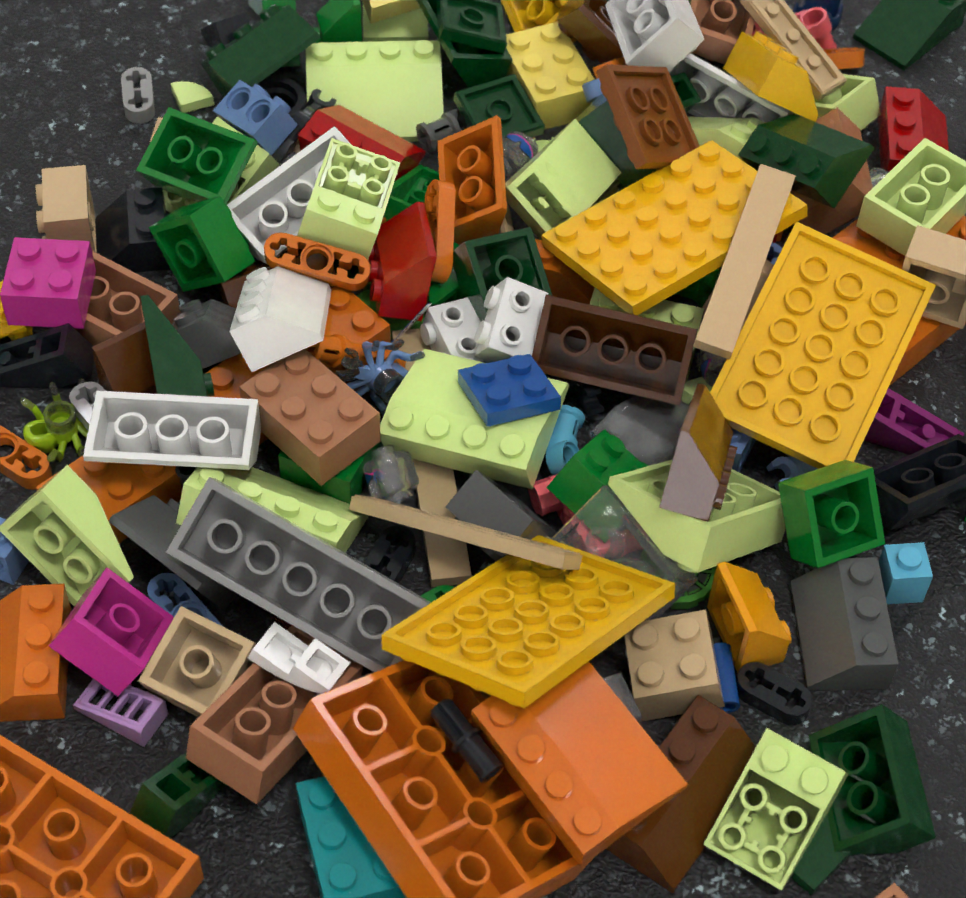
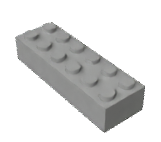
[166,477,431,672]

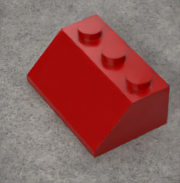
[878,86,949,180]
[298,105,426,182]
[368,202,437,321]

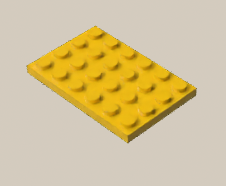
[541,140,808,315]
[710,221,936,469]
[381,535,675,709]

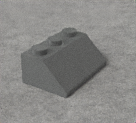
[108,495,238,611]
[790,557,899,691]

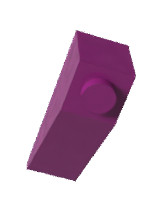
[864,388,964,455]

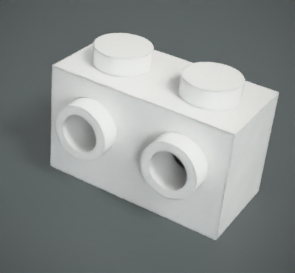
[474,277,548,362]
[420,297,490,363]

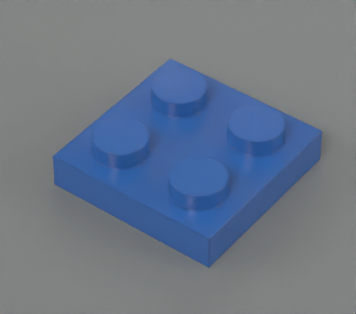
[458,354,561,427]

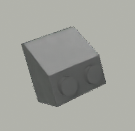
[172,299,241,369]
[446,470,557,561]

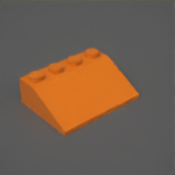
[472,661,688,867]

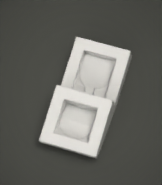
[248,622,350,694]

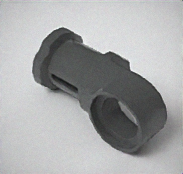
[416,108,462,153]

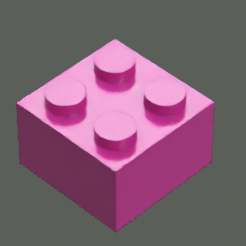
[0,237,96,329]
[49,567,174,696]

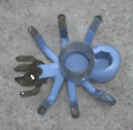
[335,339,425,417]

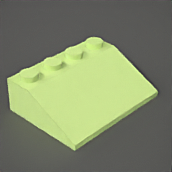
[306,40,444,142]
[380,349,569,489]
[608,459,786,573]
[176,467,369,553]

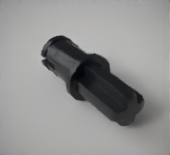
[430,699,504,783]

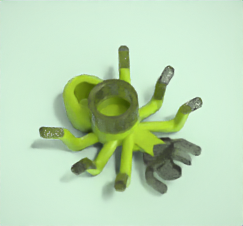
[20,378,88,462]

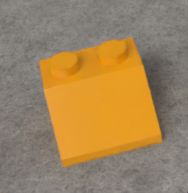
[707,562,791,673]

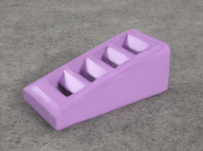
[73,679,168,747]

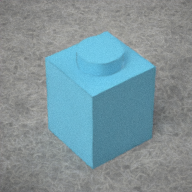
[879,542,933,605]

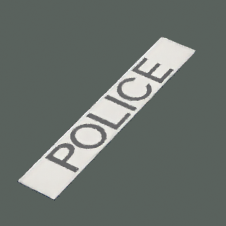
[388,303,432,349]

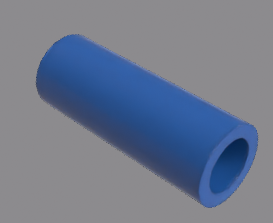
[714,642,740,713]

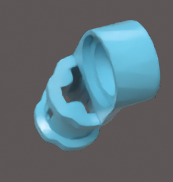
[546,405,585,475]

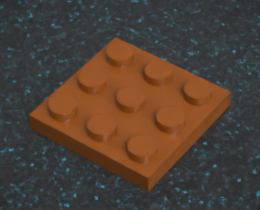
[596,64,700,169]

